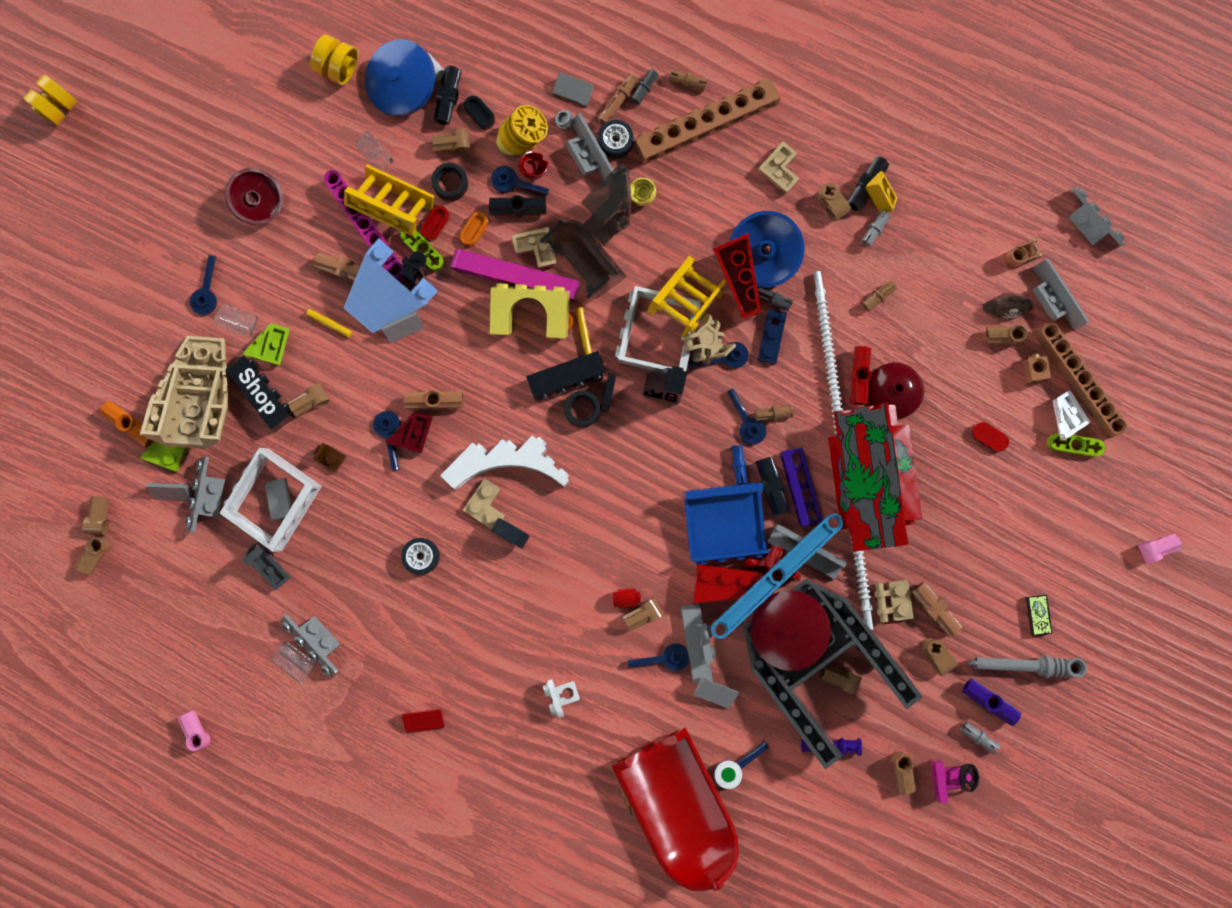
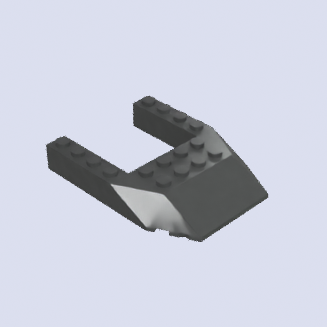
[743,579,923,769]

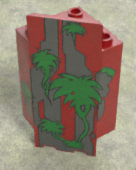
[828,402,923,552]

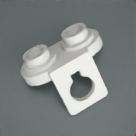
[543,679,580,718]

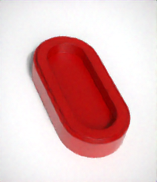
[420,206,450,241]
[972,422,1009,452]

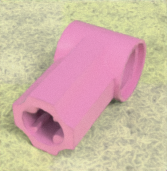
[1138,534,1182,564]
[177,710,211,751]

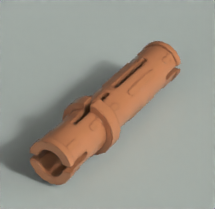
[597,73,639,124]

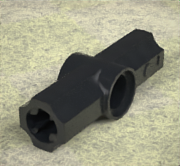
[434,65,462,125]
[848,156,889,212]
[489,195,546,217]
[755,457,789,516]

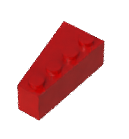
[713,233,761,320]
[692,564,776,603]

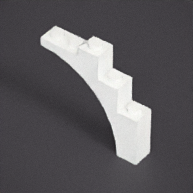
[441,435,570,490]

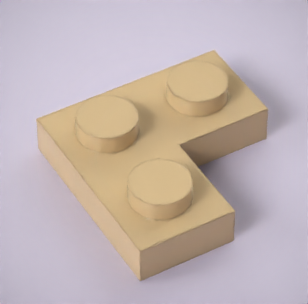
[758,141,799,194]
[512,227,557,269]
[463,478,506,529]

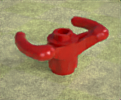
[745,546,801,582]

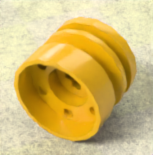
[498,105,548,155]

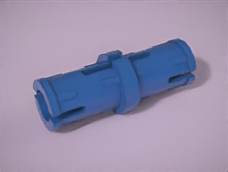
[731,445,748,484]

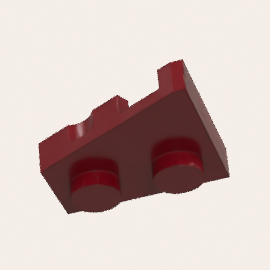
[386,411,433,454]

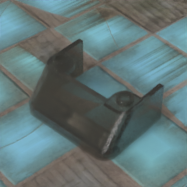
[581,163,632,246]
[540,219,626,299]

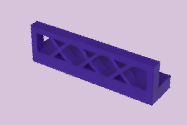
[779,447,822,527]

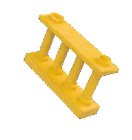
[344,164,434,236]
[647,256,727,338]

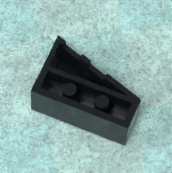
[642,366,687,403]

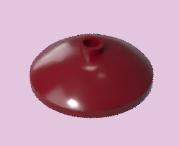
[225,168,283,225]
[868,362,924,419]

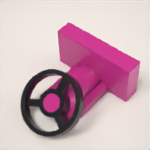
[930,759,979,803]

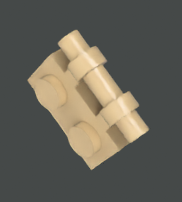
[874,580,914,622]

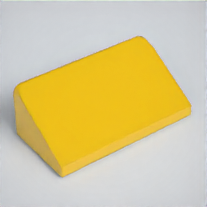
[866,171,897,213]

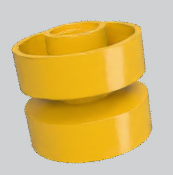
[310,34,358,85]
[23,74,78,126]

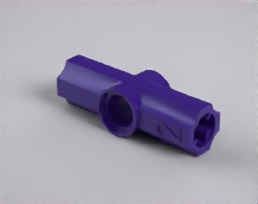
[962,678,1022,727]

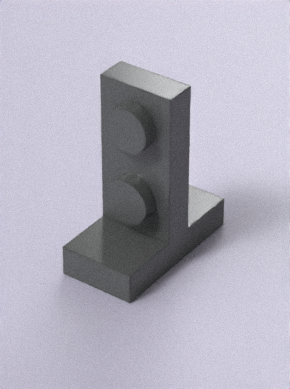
[242,541,291,590]

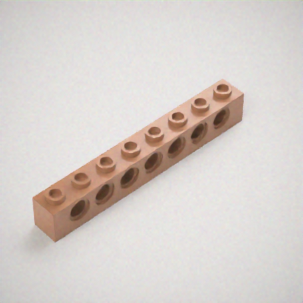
[635,78,780,165]

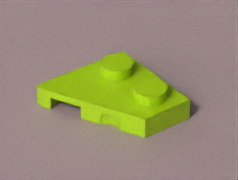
[242,323,290,366]

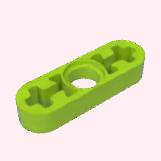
[400,230,444,272]
[1047,433,1105,457]

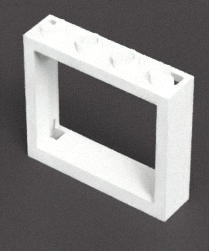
[615,286,702,371]
[220,448,322,552]

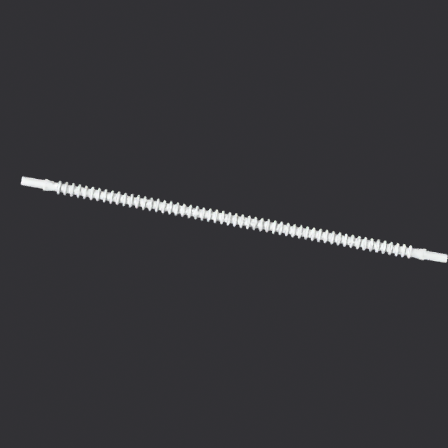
[813,271,873,630]

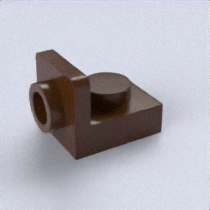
[313,443,347,472]

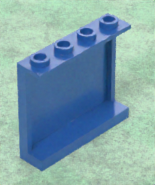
[683,483,770,565]

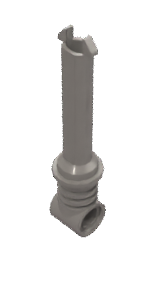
[967,655,1087,679]

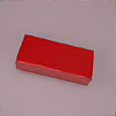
[402,708,445,733]

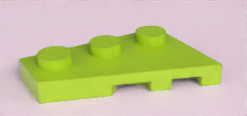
[140,441,188,472]

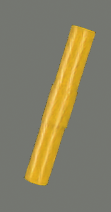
[576,308,592,355]
[306,309,353,338]

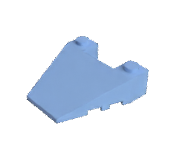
[344,238,438,333]

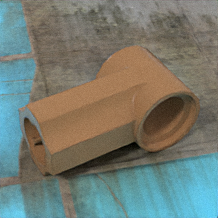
[432,129,470,153]
[985,325,1027,345]
[288,383,330,417]
[82,496,110,536]
[75,537,111,575]
[623,598,664,631]
[820,664,863,696]
[891,751,916,794]

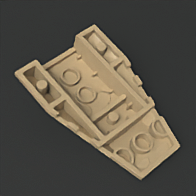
[140,336,228,449]

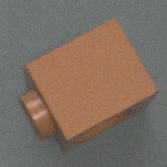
[1022,354,1051,384]

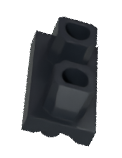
[401,251,427,284]

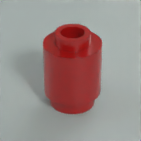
[613,588,641,609]

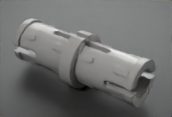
[861,210,891,248]
[960,721,1000,755]

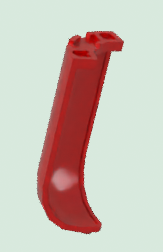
[611,727,739,891]

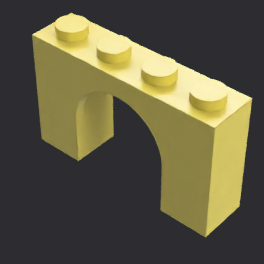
[490,283,570,338]

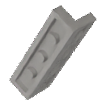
[766,524,847,580]

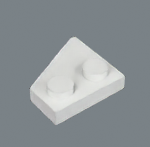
[1053,390,1091,441]

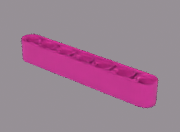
[324,170,405,282]
[450,249,580,302]

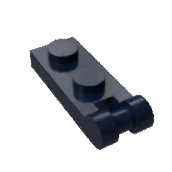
[757,309,787,365]

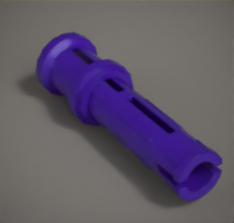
[801,738,862,756]

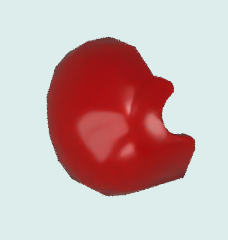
[519,151,549,180]

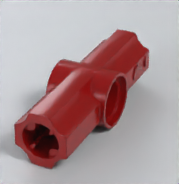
[850,346,871,405]

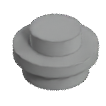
[556,110,574,129]

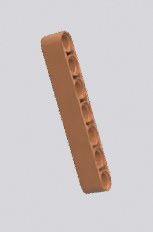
[1036,323,1127,437]

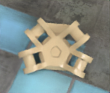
[681,313,736,364]

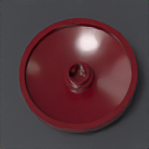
[751,590,831,671]

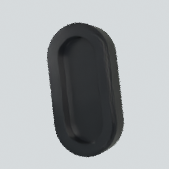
[464,96,495,129]
[600,373,616,412]

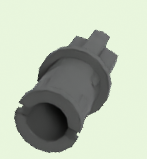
[630,69,658,105]
[758,287,793,311]

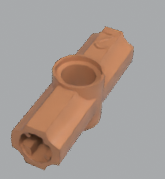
[313,252,360,281]
[404,390,464,410]
[911,582,962,638]

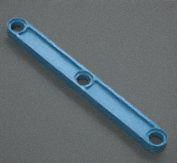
[710,514,843,639]

